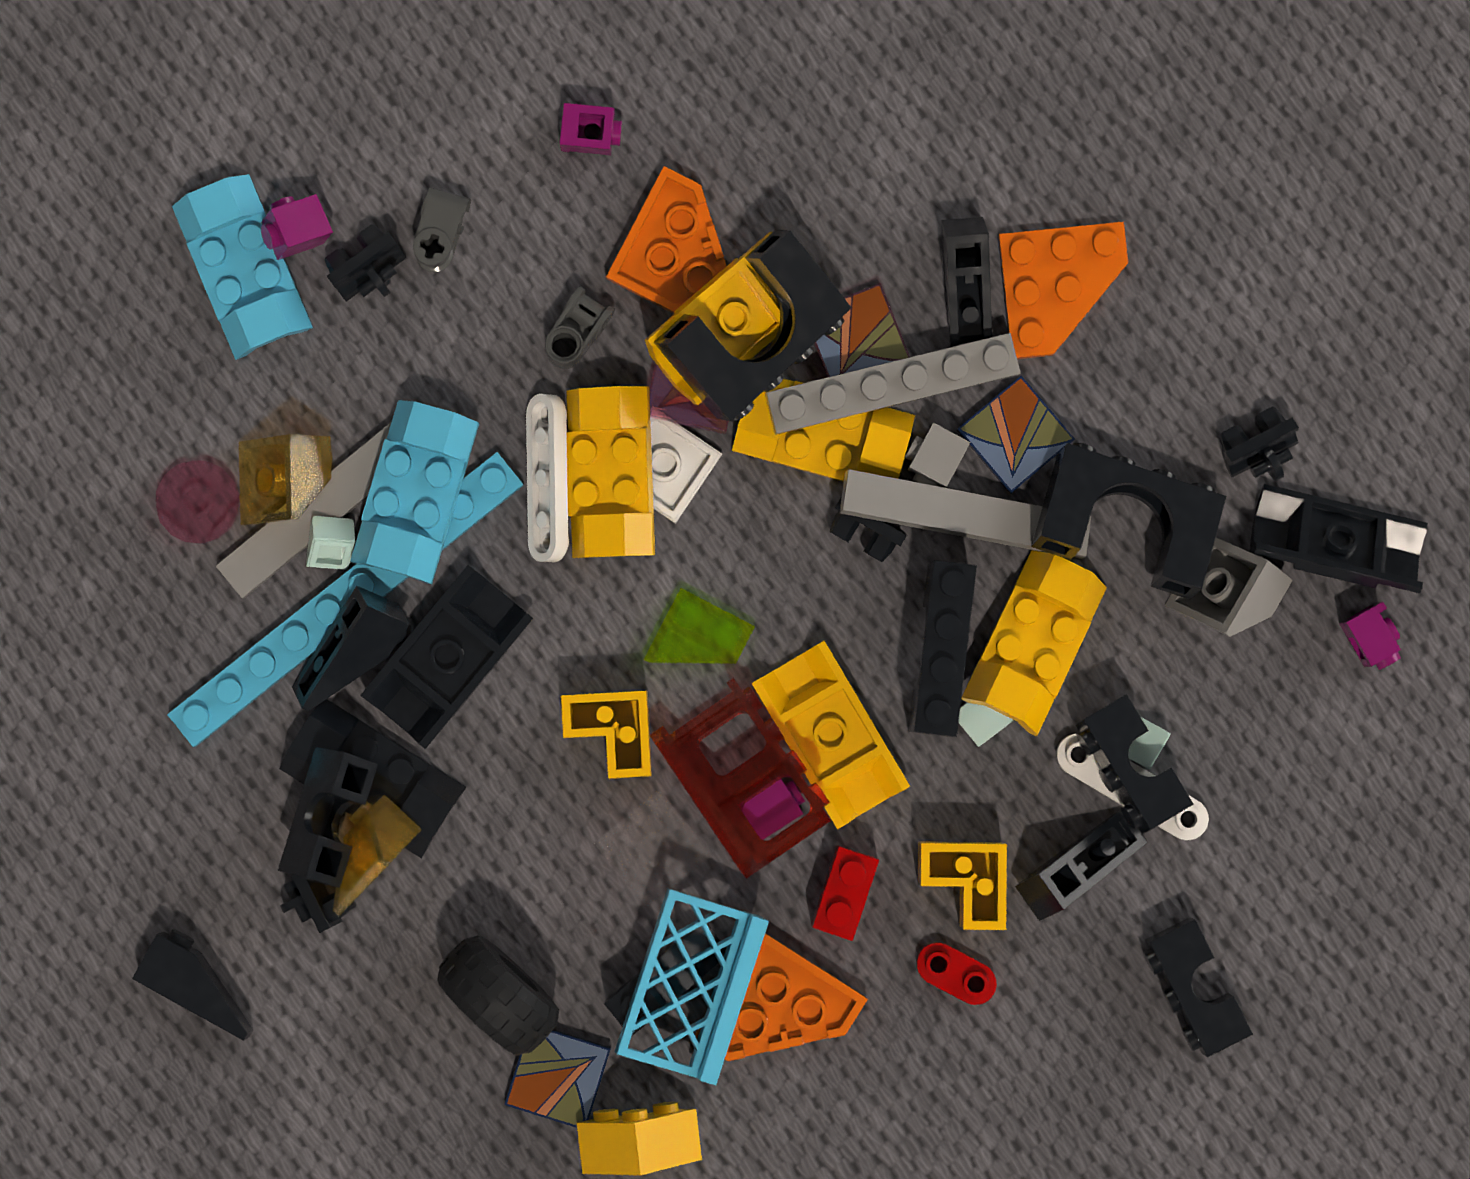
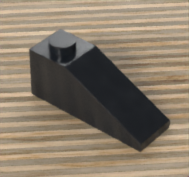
[941,217,992,347]
[292,586,409,711]
[1015,809,1147,921]
[604,924,727,1037]
[132,929,253,1041]

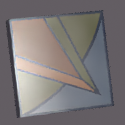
[957,375,1075,494]
[505,1030,611,1128]

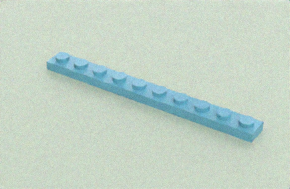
[167,452,524,747]

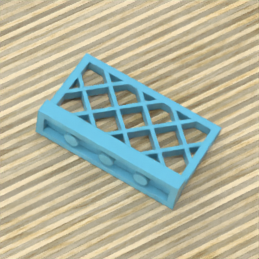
[615,888,769,1085]

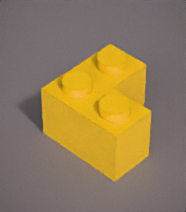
[561,691,652,778]
[918,841,1007,930]
[577,1102,702,1175]

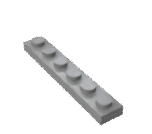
[765,333,1021,435]

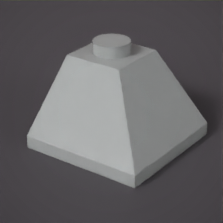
[1165,538,1293,637]

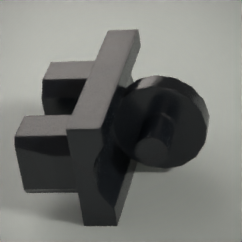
[325,224,407,302]
[1220,406,1299,481]
[830,497,907,562]
[280,875,356,933]

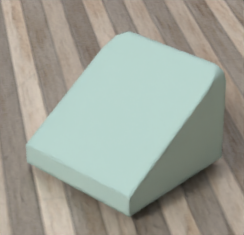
[306,516,355,570]
[959,703,1013,747]
[1128,717,1171,770]

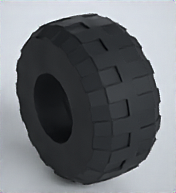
[437,935,559,1056]

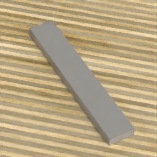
[216,422,391,599]
[840,469,1091,559]

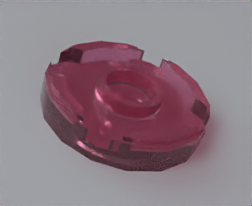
[155,460,240,544]

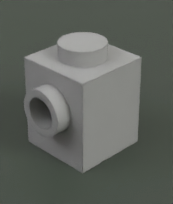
[905,423,971,488]

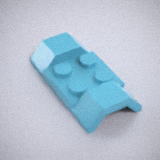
[172,174,313,360]
[350,400,479,584]

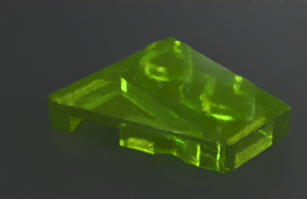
[643,588,755,664]

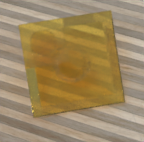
[239,434,332,525]
[333,795,422,916]

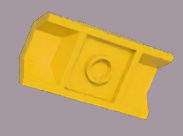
[645,232,780,406]
[732,379,915,482]
[567,386,655,558]
[961,550,1107,736]
[751,640,911,830]

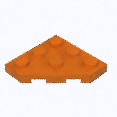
[606,166,727,314]
[998,222,1128,359]
[695,933,868,1061]

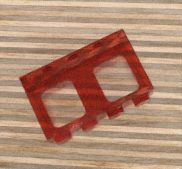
[649,678,831,879]

